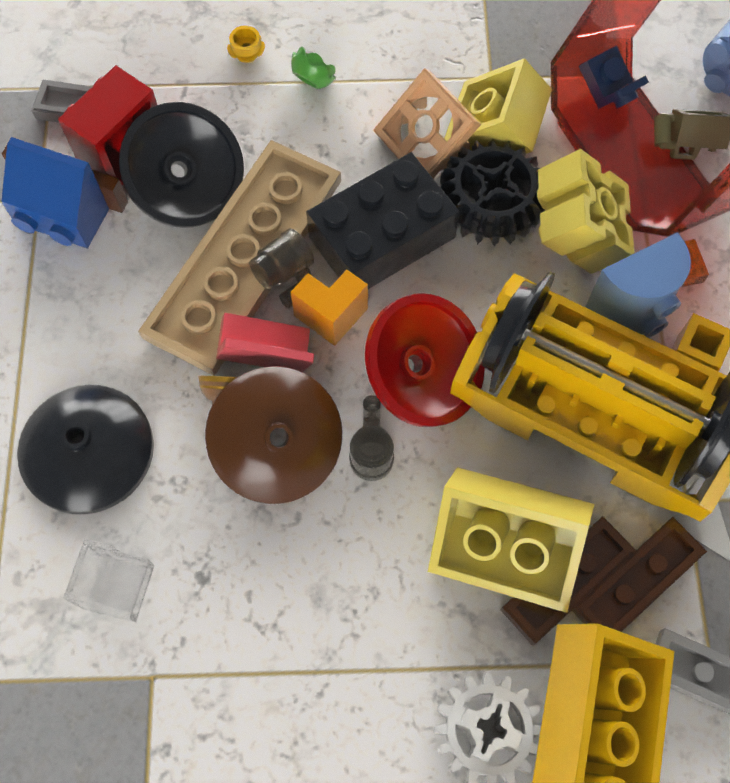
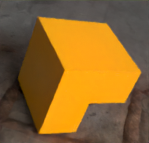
[291,269,368,346]

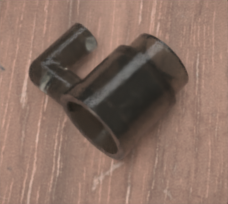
[249,228,314,309]
[349,395,394,481]

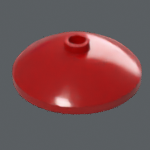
[365,293,485,427]

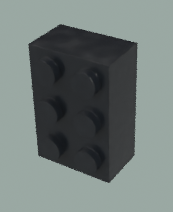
[306,152,460,289]

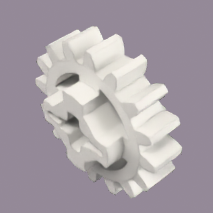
[434,672,541,783]

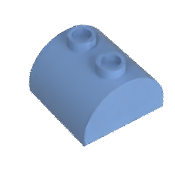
[585,232,691,338]

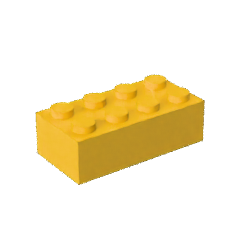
[532,624,675,783]

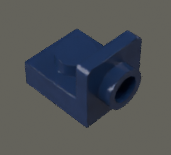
[579,45,649,109]

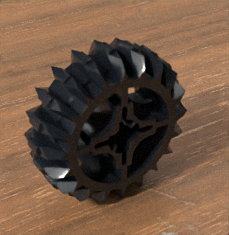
[440,138,546,247]

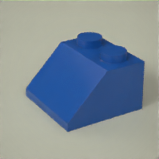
[1,137,109,249]

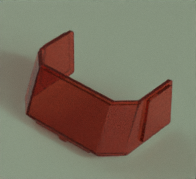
[551,0,730,237]

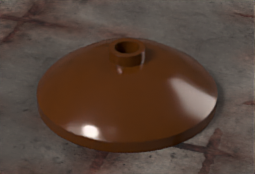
[205,367,342,504]

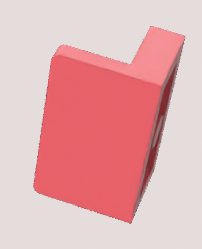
[216,313,314,373]

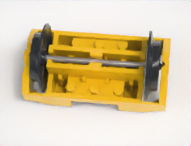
[450,271,730,522]

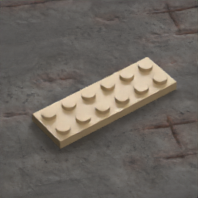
[138,140,341,376]

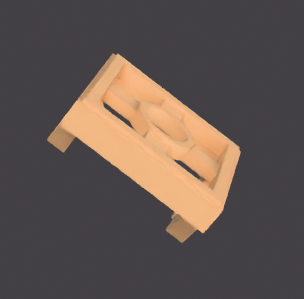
[373,68,481,179]

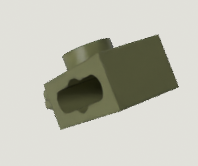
[654,109,730,160]

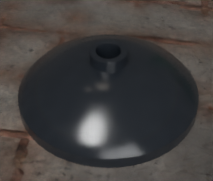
[119,102,244,228]
[17,385,154,514]

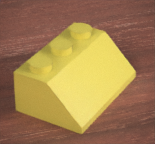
[427,467,595,613]

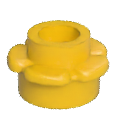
[227,25,265,63]

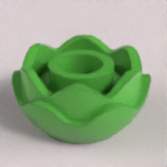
[291,47,336,89]

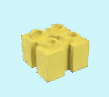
[537,149,634,274]

